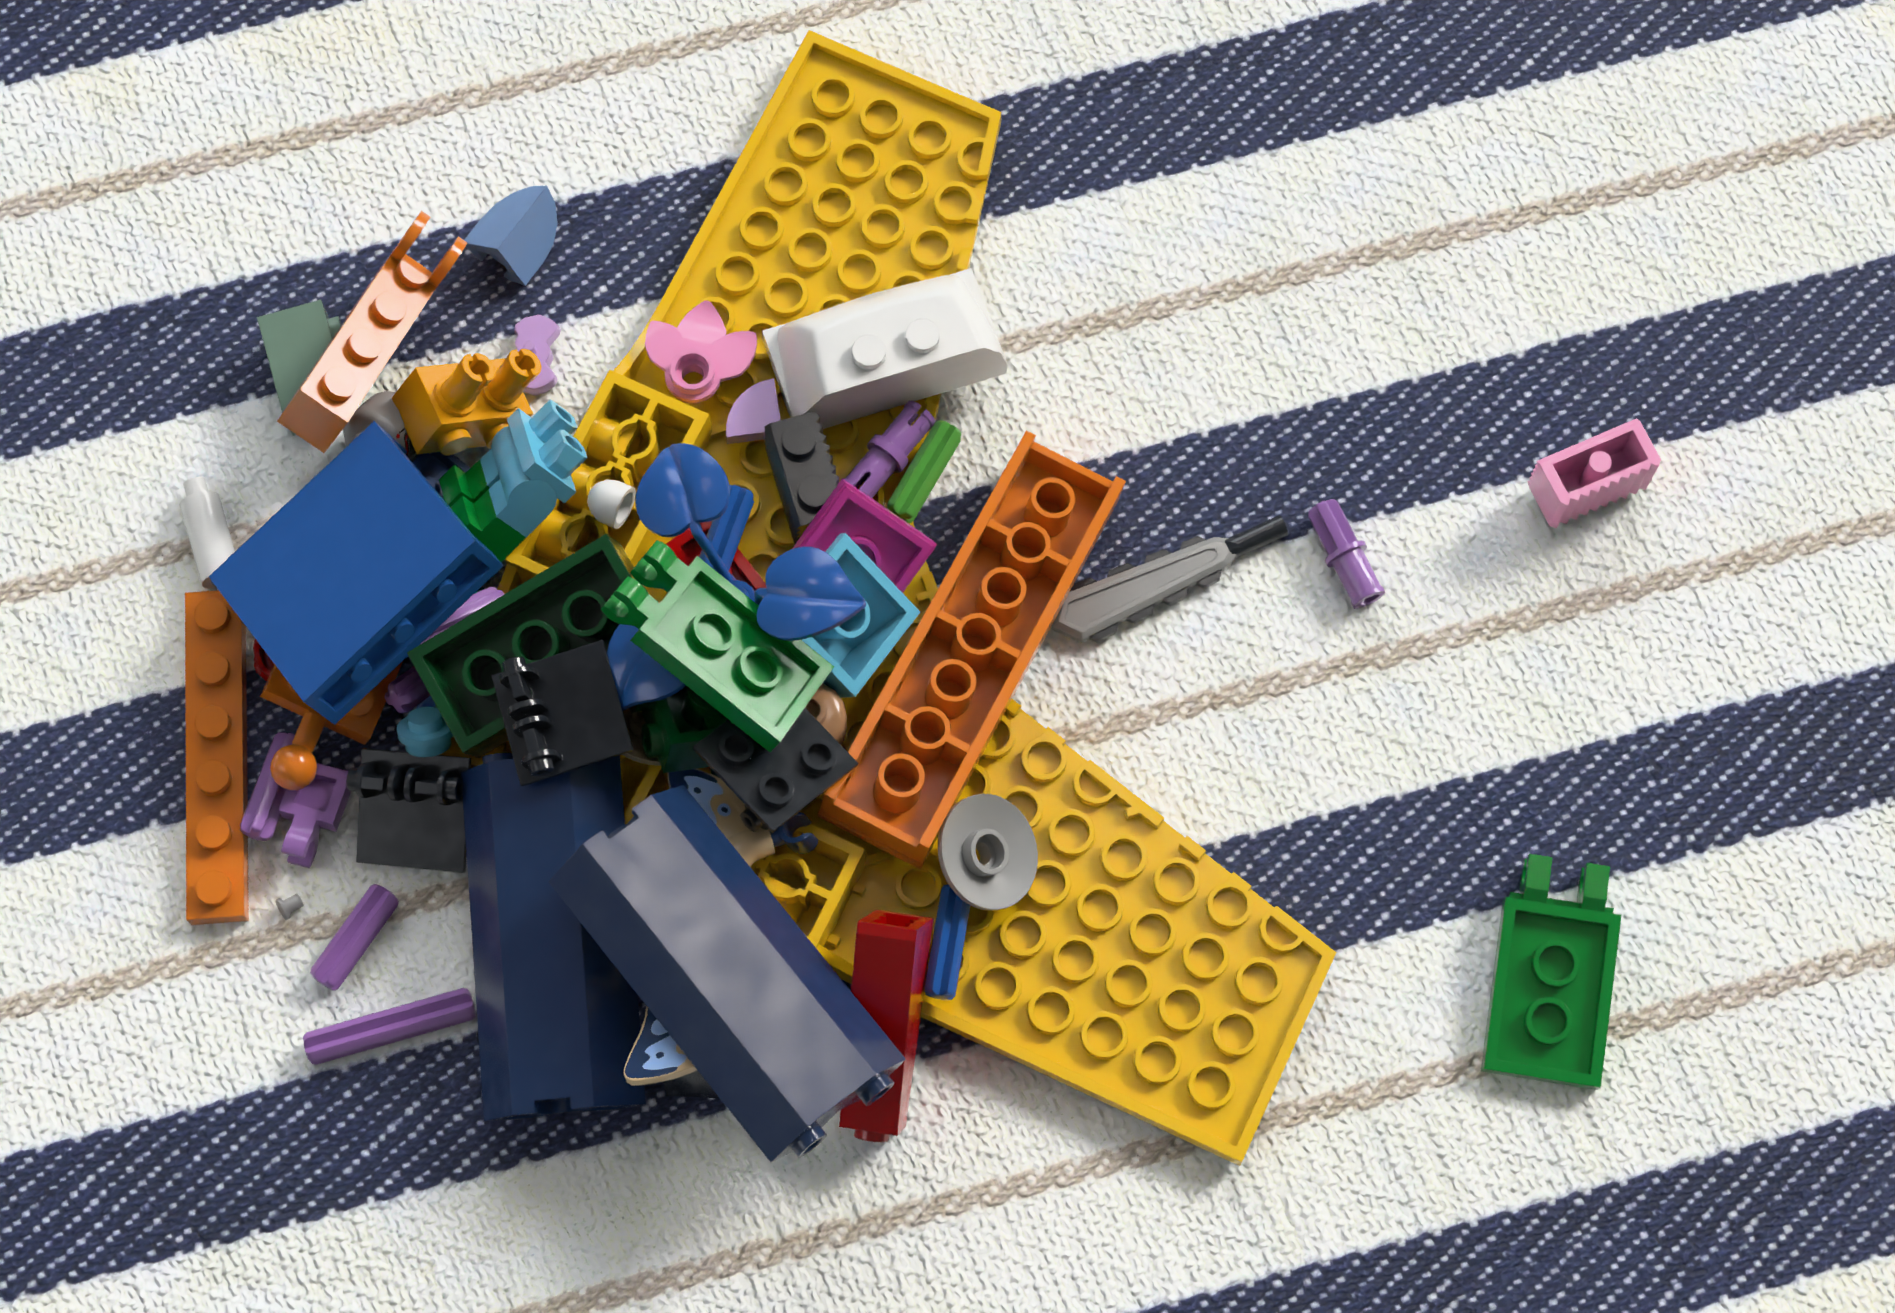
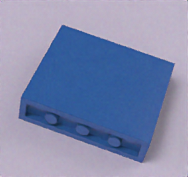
[209,421,504,725]

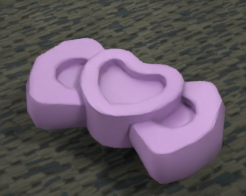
[514,315,561,395]

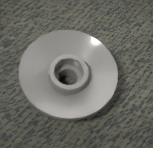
[938,794,1038,911]

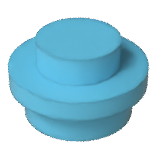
[397,707,453,757]

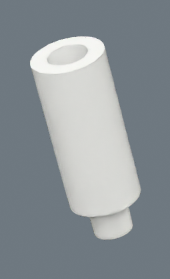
[179,477,235,589]

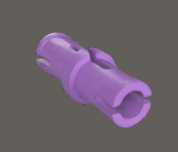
[844,400,936,498]

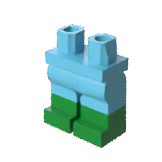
[439,400,587,562]

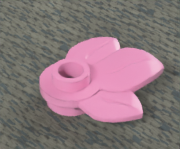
[645,300,757,403]

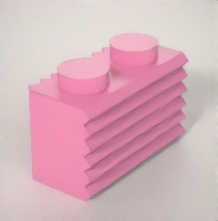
[1528,418,1661,528]

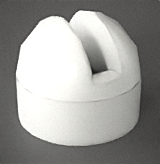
[587,479,636,529]

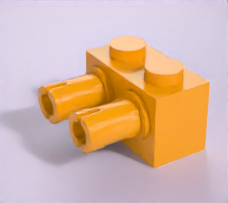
[392,349,541,455]

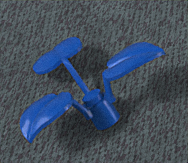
[607,443,866,710]

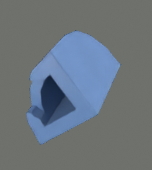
[464,185,558,286]

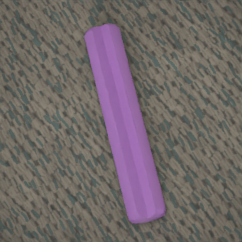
[303,988,476,1065]

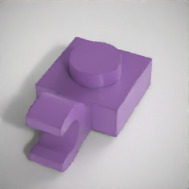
[278,763,351,868]

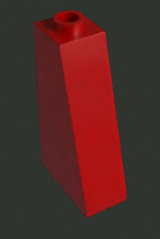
[839,910,934,1142]

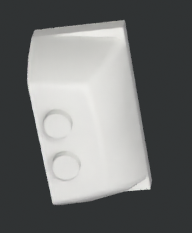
[762,268,1008,429]

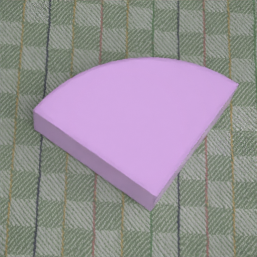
[726,378,781,444]

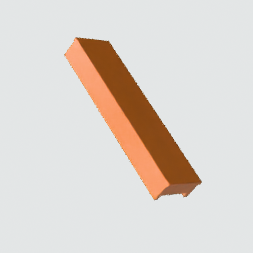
[818,430,1126,870]

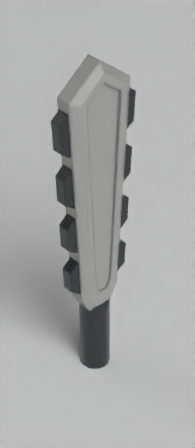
[1052,515,1288,643]

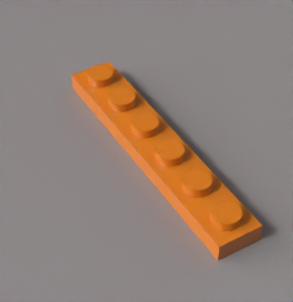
[185,590,249,925]

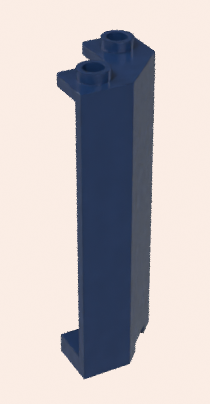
[461,753,646,1121]
[548,785,906,1163]

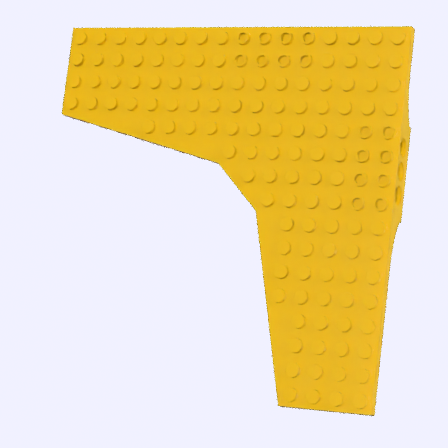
[439,30,1337,1166]

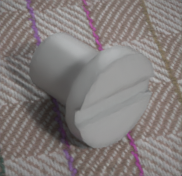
[275,894,304,920]

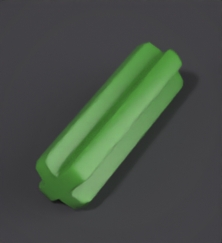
[887,420,961,523]

